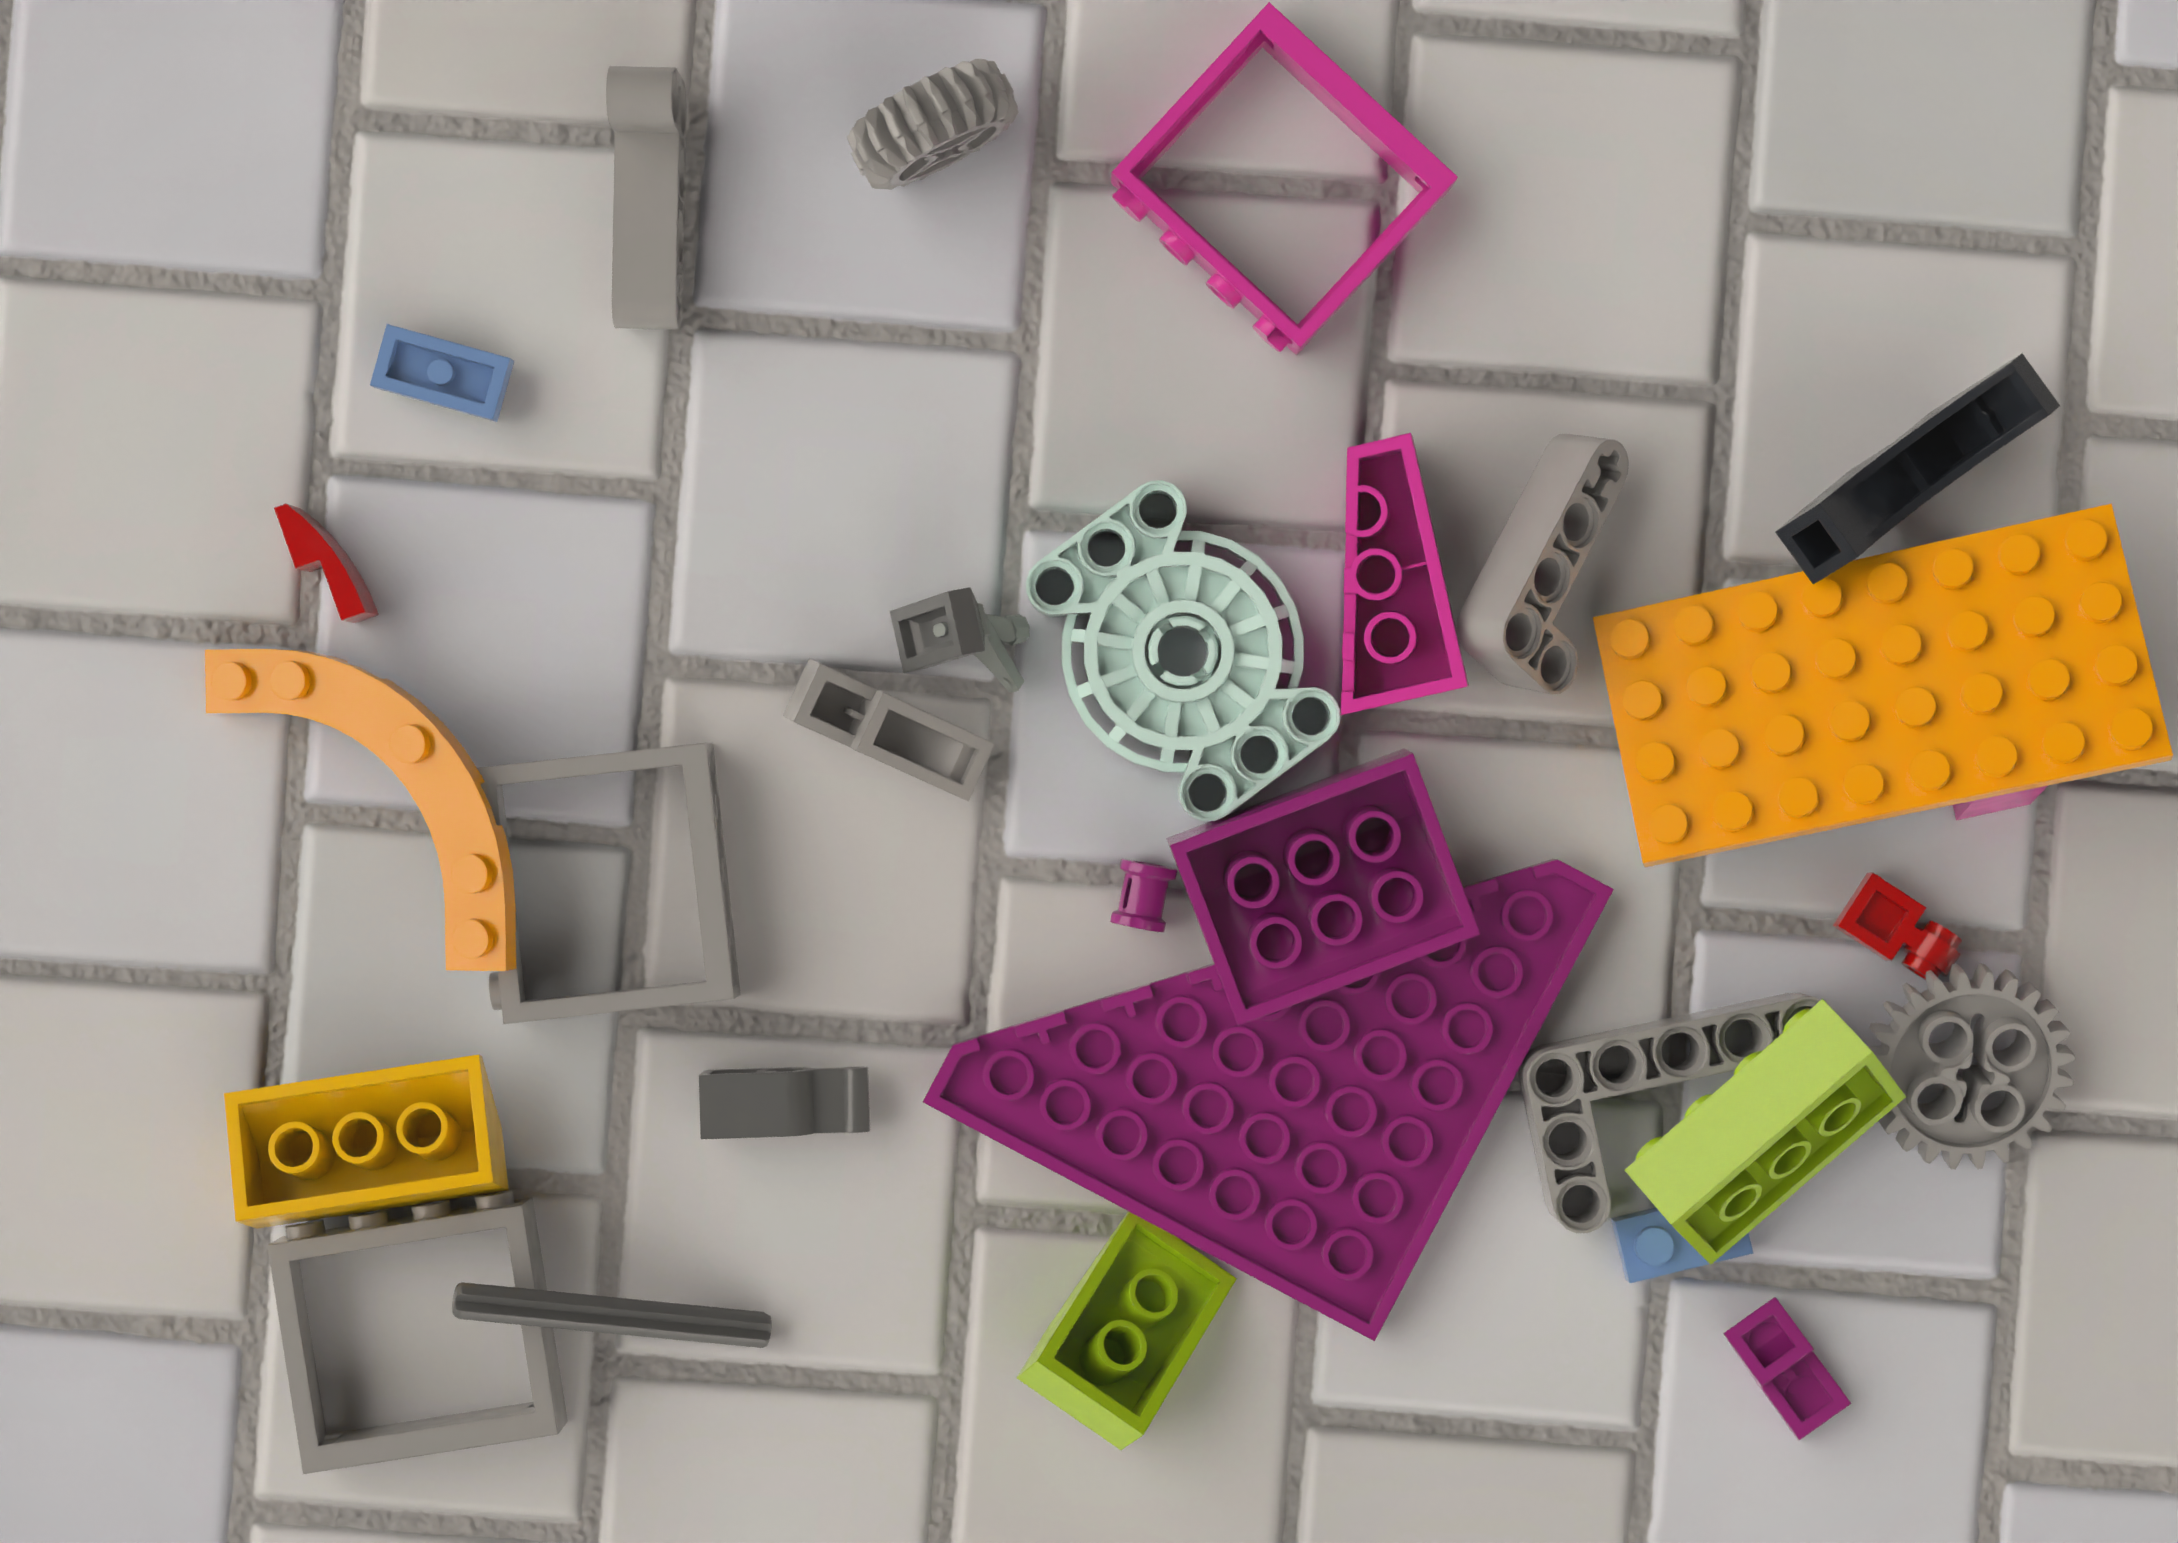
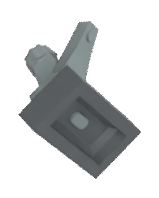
[890,587,1030,693]

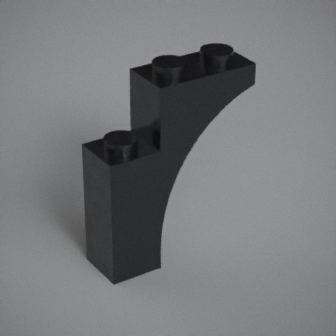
[1775,353,2060,584]

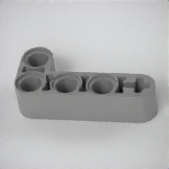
[606,66,687,330]
[1456,434,1629,694]

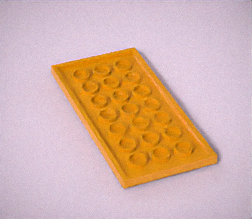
[1593,503,2173,868]

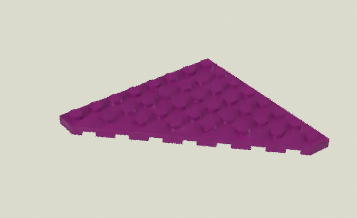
[923,859,1614,1341]

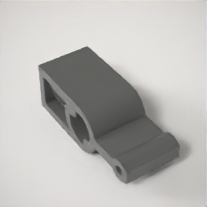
[699,1067,870,1139]

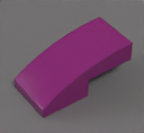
[1723,1297,1852,1440]

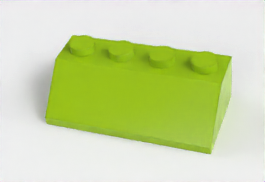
[1625,999,1906,1265]

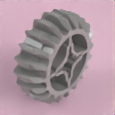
[847,59,1019,190]

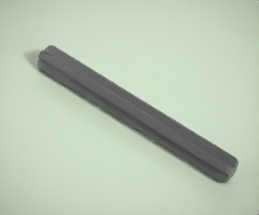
[452,1282,772,1348]

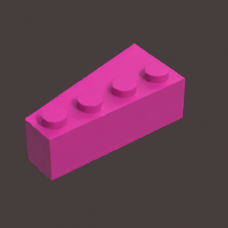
[1341,433,1469,715]

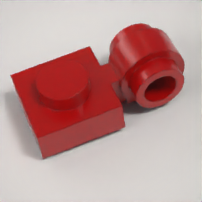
[1833,872,1962,980]

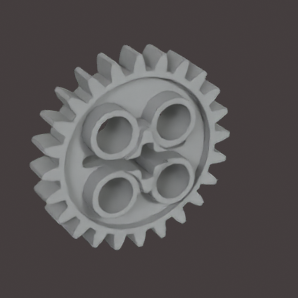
[1868,963,2076,1170]

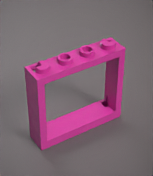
[1111,2,1458,355]

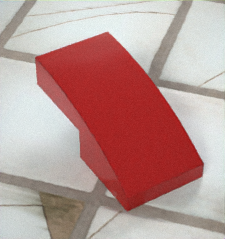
[274,504,379,623]

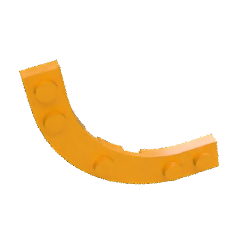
[205,649,516,971]

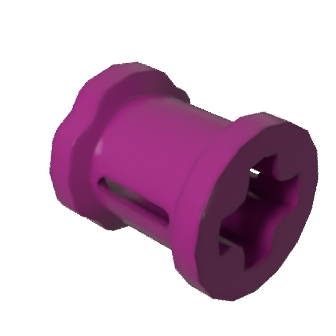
[1110,859,1178,933]

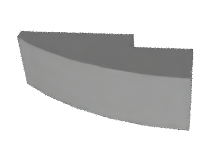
[783,658,995,801]

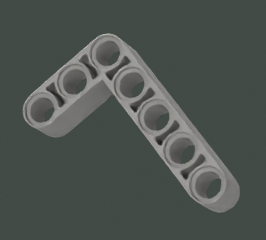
[1519,993,1820,1233]

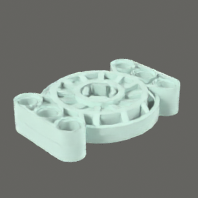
[1026,480,1340,821]

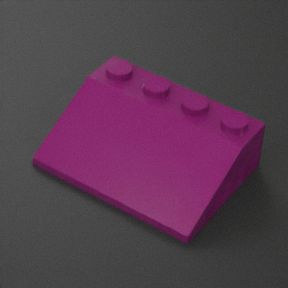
[1166,748,1480,1026]

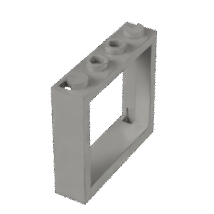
[477,743,741,1024]
[267,1191,568,1474]

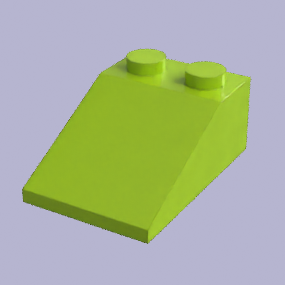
[1016,1211,1237,1450]

